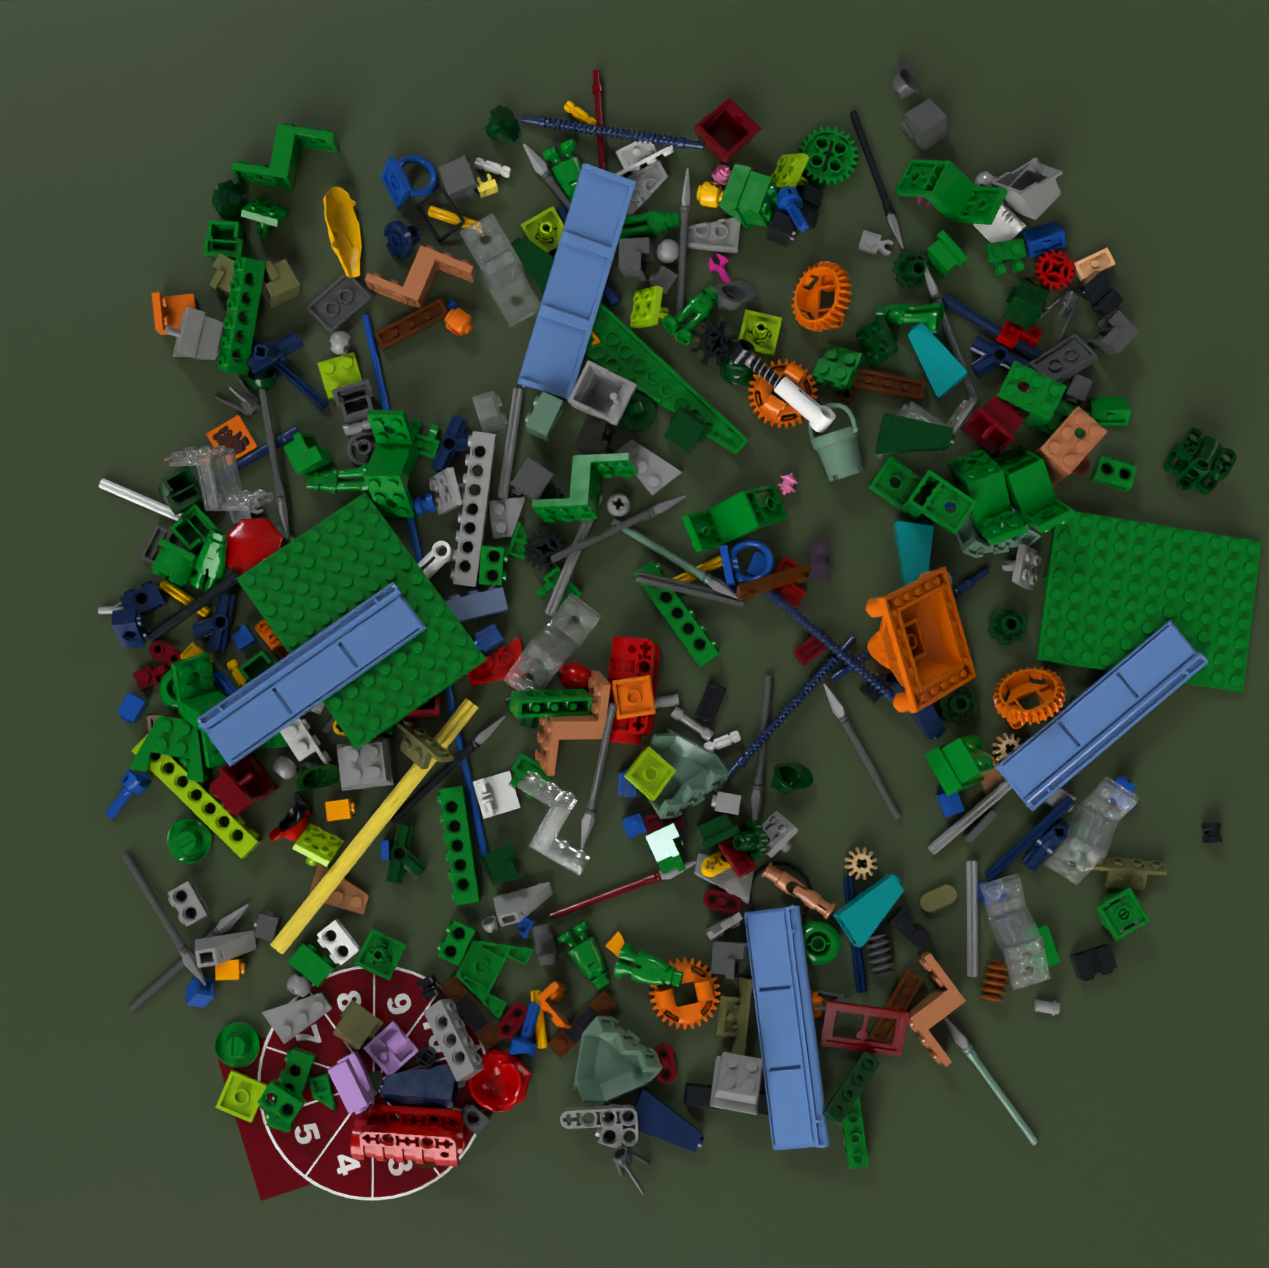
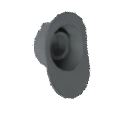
[892,58,921,99]
[716,280,757,310]

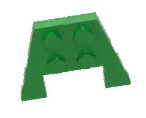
[129,715,206,783]
[456,940,534,1018]

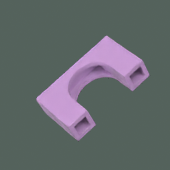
[328,1051,378,1115]

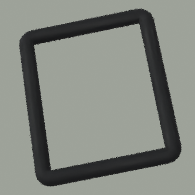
[417,187,465,242]

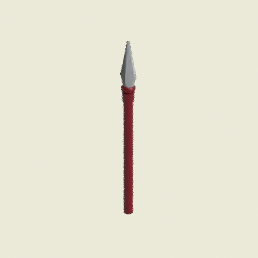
[550,861,696,919]

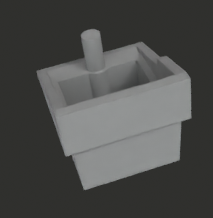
[991,158,1063,220]
[165,307,224,360]
[568,360,637,426]
[336,738,396,791]
[710,1052,763,1115]

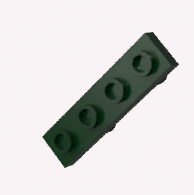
[822,1050,881,1126]

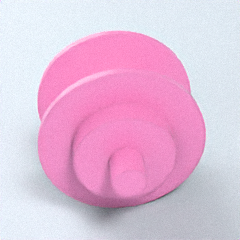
[712,164,731,185]
[777,473,798,495]

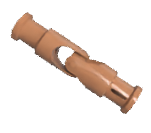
[761,862,835,919]

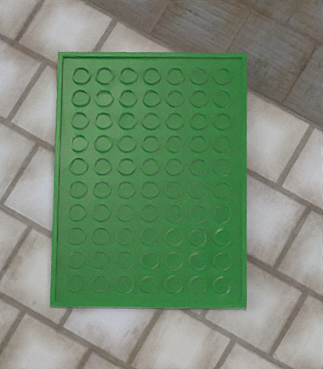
[236,492,487,750]
[1035,511,1262,692]

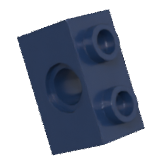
[120,581,168,616]
[111,608,148,650]

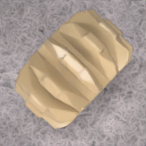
[992,733,1021,761]
[844,847,877,880]

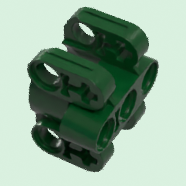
[1163,427,1237,495]

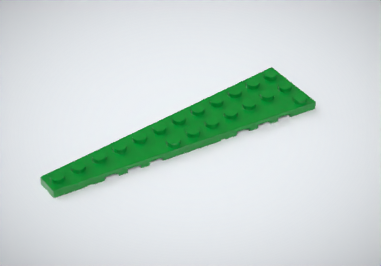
[584,302,749,455]

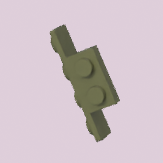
[395,718,454,769]
[1087,855,1168,891]
[716,977,753,1056]

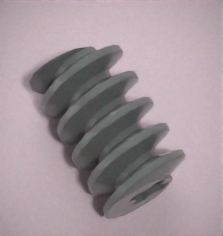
[866,933,895,975]

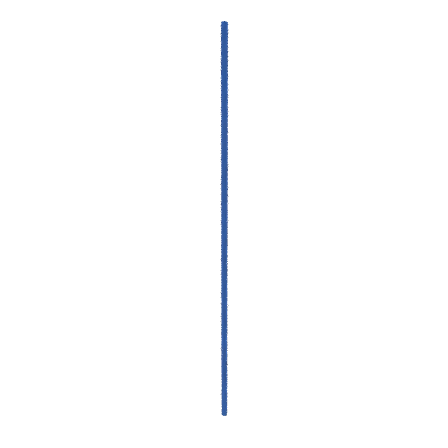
[362,314,489,872]

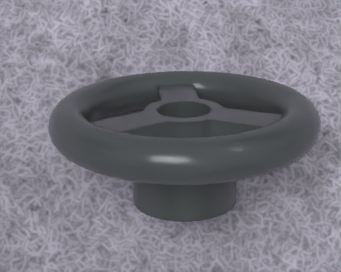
[347,430,377,467]

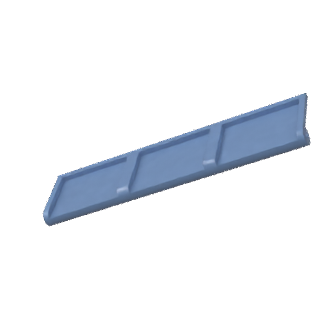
[517,164,636,400]
[196,582,426,767]
[995,620,1208,811]
[744,904,831,1151]

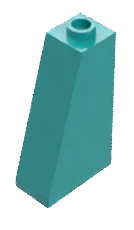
[908,323,969,399]
[893,521,934,586]
[833,874,904,948]

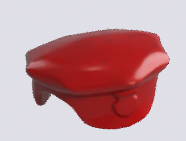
[226,518,283,575]
[465,1049,531,1112]

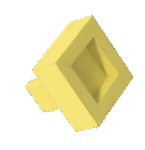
[477,173,498,198]

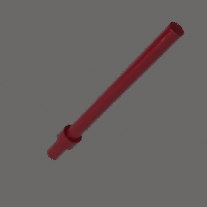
[592,69,606,170]

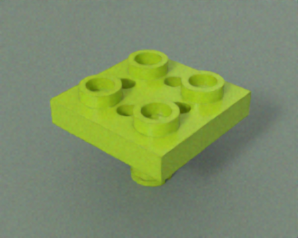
[771,153,810,191]
[520,206,564,254]
[630,286,668,329]
[738,309,782,356]
[293,823,344,867]

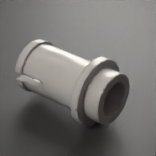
[1034,999,1060,1016]

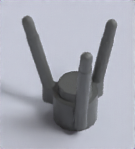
[1039,291,1079,340]
[214,376,261,416]
[810,988,851,1020]
[612,1147,650,1194]

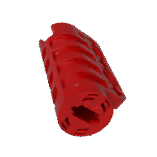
[606,637,661,745]
[351,1105,465,1167]

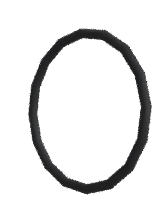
[748,861,813,919]

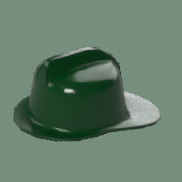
[720,356,758,386]
[296,760,340,791]
[771,763,813,794]

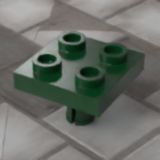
[856,317,899,368]

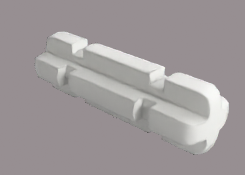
[474,158,511,178]
[704,730,741,752]

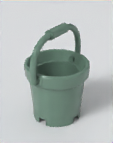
[808,402,866,482]

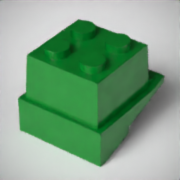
[719,164,779,230]
[924,734,995,796]

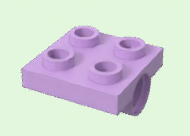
[364,1021,419,1075]

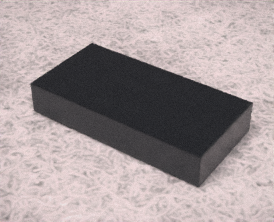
[694,681,727,724]

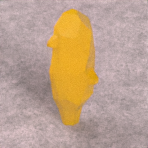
[323,187,362,278]

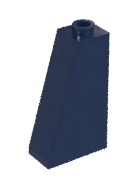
[887,672,946,740]
[380,1064,459,1108]
[630,1087,704,1153]

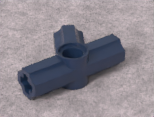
[246,331,304,375]
[970,336,1029,378]
[431,415,479,472]
[192,593,237,652]
[1021,818,1070,872]

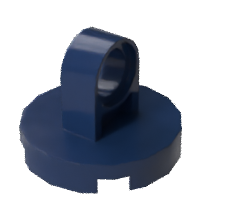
[384,220,421,259]

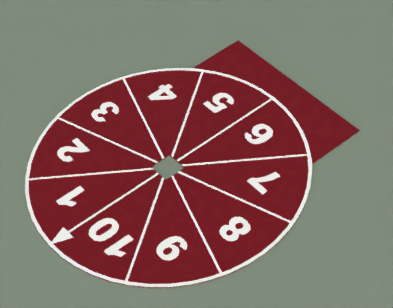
[216,965,486,1201]

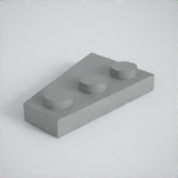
[617,440,682,496]

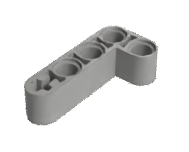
[560,1105,638,1146]

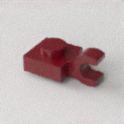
[133,664,169,691]

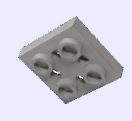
[429,467,466,515]
[1002,544,1041,590]
[762,810,799,858]

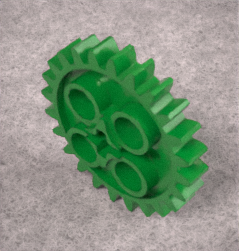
[798,125,859,188]

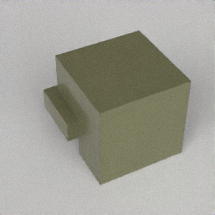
[209,253,247,299]
[263,259,300,308]
[333,1000,384,1052]

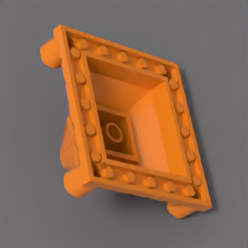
[866,567,977,714]

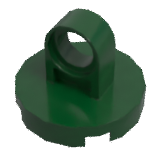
[620,393,656,432]

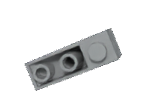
[493,882,553,927]
[195,930,257,968]

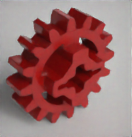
[1033,249,1076,292]

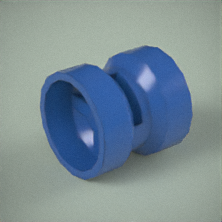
[413,493,436,516]

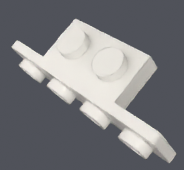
[615,140,674,178]
[280,718,331,764]

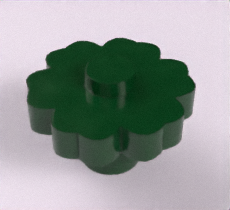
[485,105,520,144]
[212,180,247,220]
[892,250,931,289]
[988,606,1027,645]
[938,687,978,724]
[733,820,768,860]

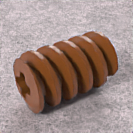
[978,958,1012,1002]

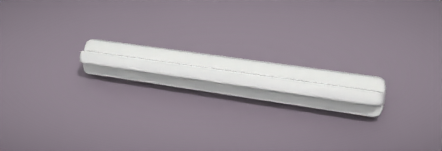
[99,479,183,521]

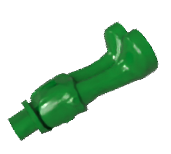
[617,210,680,247]
[662,285,718,345]
[875,303,945,333]
[306,462,372,498]

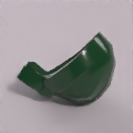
[246,366,276,391]

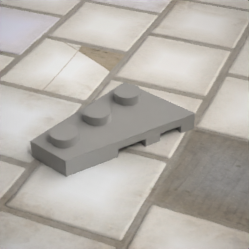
[626,160,668,214]
[687,218,741,253]
[694,853,754,904]
[262,992,333,1044]

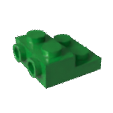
[812,344,864,391]

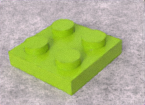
[318,352,363,400]
[624,746,676,801]
[215,1070,268,1123]

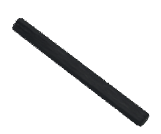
[148,571,241,642]

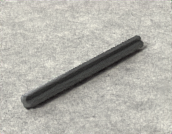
[636,571,745,607]

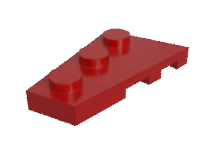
[468,637,527,687]

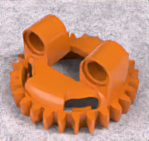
[791,261,852,332]
[748,359,818,429]
[993,666,1066,729]
[649,957,721,1030]

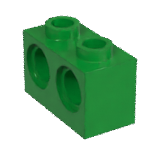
[1090,455,1138,492]
[479,545,509,586]
[437,919,477,966]
[257,1079,307,1124]

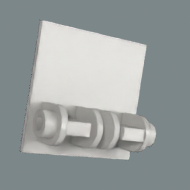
[973,203,1026,243]
[473,771,521,819]

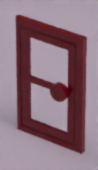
[819,1000,910,1057]

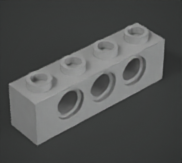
[423,999,485,1082]

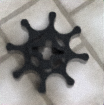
[691,320,737,366]

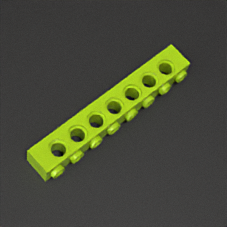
[131,734,262,859]

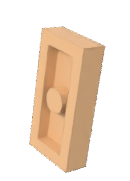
[1072,248,1116,282]

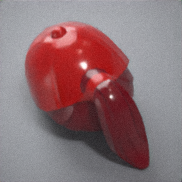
[549,661,592,693]

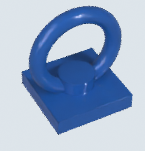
[380,155,438,209]
[719,539,774,587]

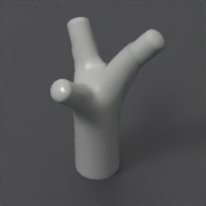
[98,602,124,614]

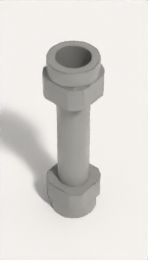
[670,706,714,742]

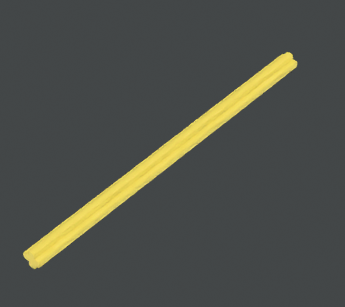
[270,698,478,954]

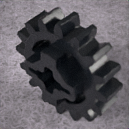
[523,529,565,571]

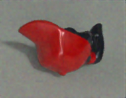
[269,791,312,842]

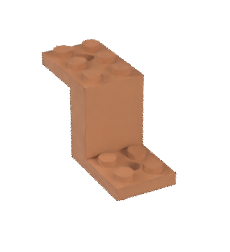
[365,245,477,309]
[1034,406,1108,488]
[535,671,611,776]
[908,950,966,1067]

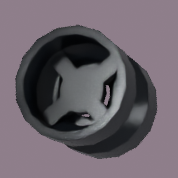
[1201,822,1223,843]
[416,974,442,1000]
[416,1046,437,1068]

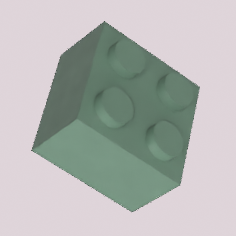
[525,391,564,442]

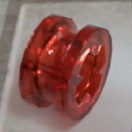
[1073,457,1090,475]

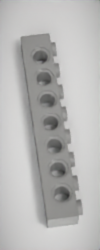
[450,431,497,587]

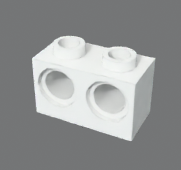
[317,919,361,965]

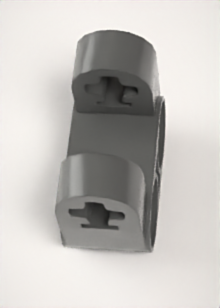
[532,923,558,966]

